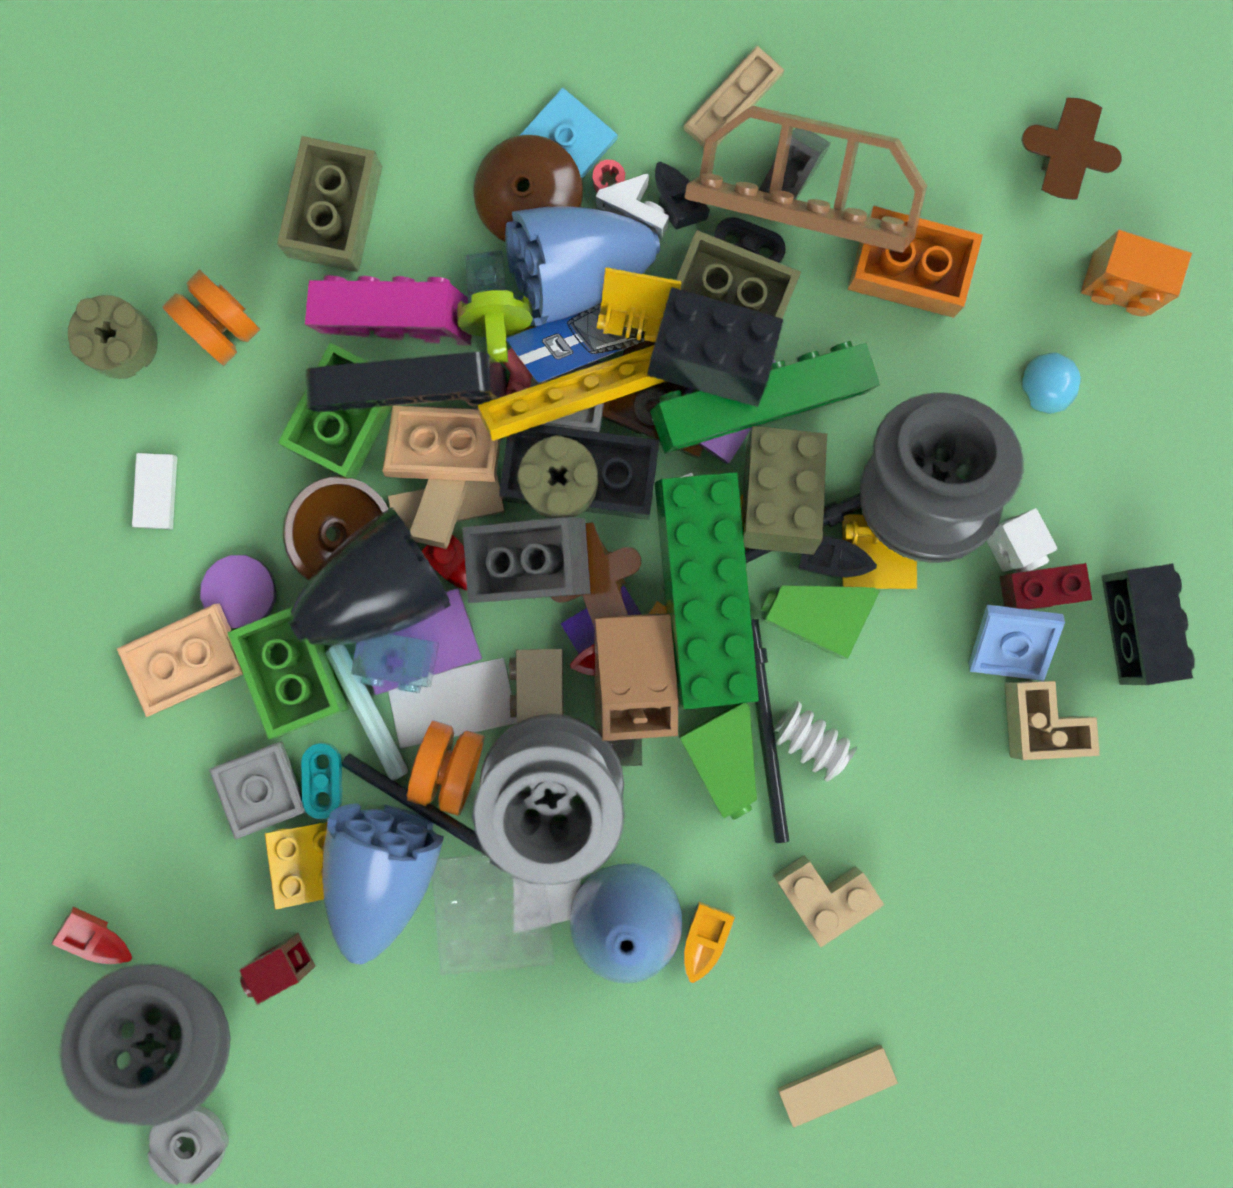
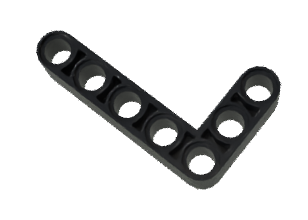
[306,352,508,412]

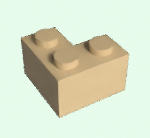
[1005,681,1100,760]
[773,856,884,947]

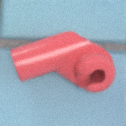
[503,348,532,395]

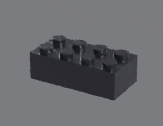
[499,425,660,520]

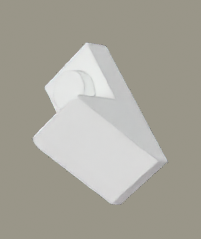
[596,174,669,240]

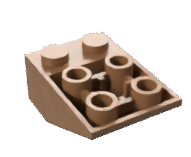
[594,613,678,741]

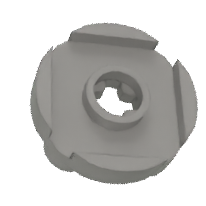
[148,1105,229,1185]

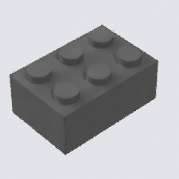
[463,517,591,603]

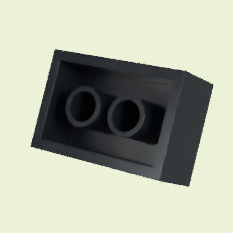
[647,287,784,407]
[1101,563,1195,685]

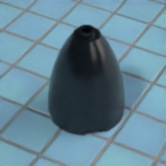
[288,507,451,645]

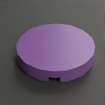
[200,555,277,628]

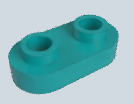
[301,743,343,819]

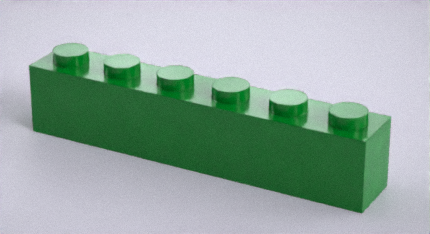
[650,341,880,454]

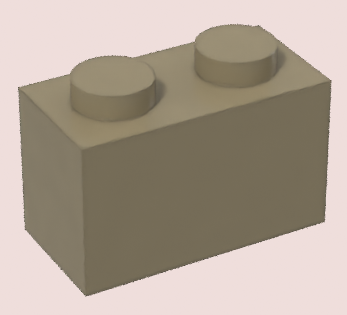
[509,649,564,723]

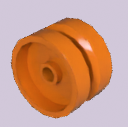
[162,269,261,366]
[407,720,485,816]

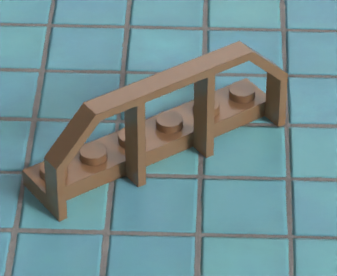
[685,106,927,252]

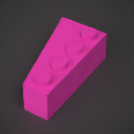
[305,275,472,346]

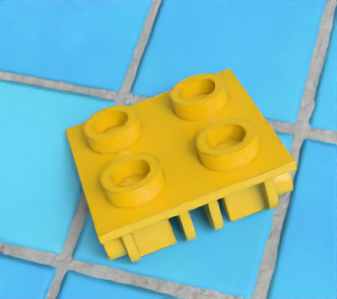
[597,267,682,342]
[842,515,917,589]
[264,822,328,910]

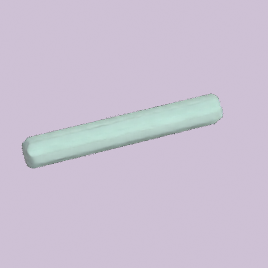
[325,644,408,780]

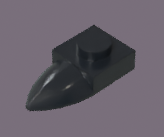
[655,162,710,230]
[799,536,877,578]

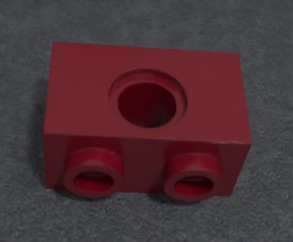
[999,563,1093,610]
[239,933,315,1005]

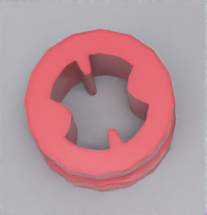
[593,160,625,193]

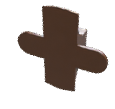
[1022,97,1122,200]
[551,522,641,625]

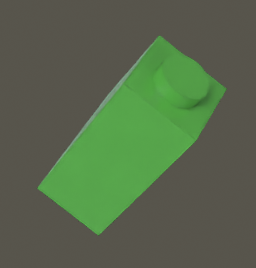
[760,585,880,659]
[678,703,757,820]

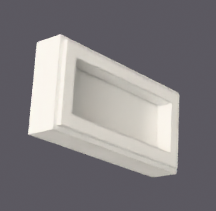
[132,453,177,530]

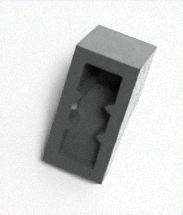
[758,128,831,200]

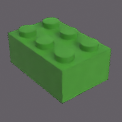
[278,343,393,479]
[228,606,349,739]

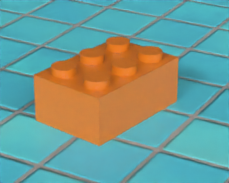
[847,206,983,318]

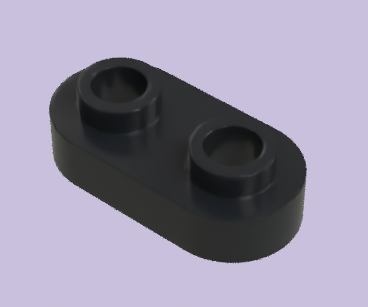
[714,217,786,263]

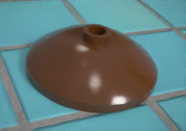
[474,135,583,243]
[283,476,388,581]

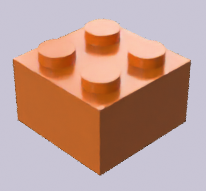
[1081,230,1192,316]

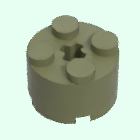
[68,295,158,379]
[518,436,598,518]

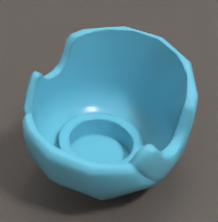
[1022,352,1081,414]

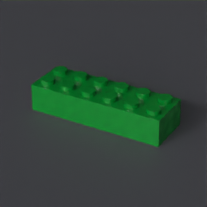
[654,472,759,709]

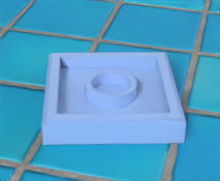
[968,605,1065,681]

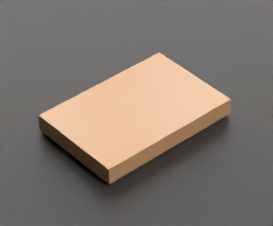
[382,406,501,482]
[117,603,243,717]

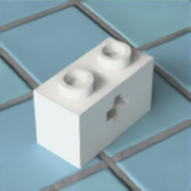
[986,508,1058,573]

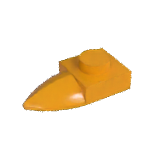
[684,902,735,983]

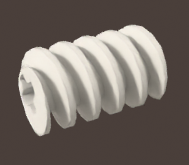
[773,701,857,782]

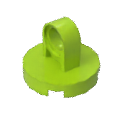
[457,290,533,363]

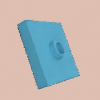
[519,88,618,178]

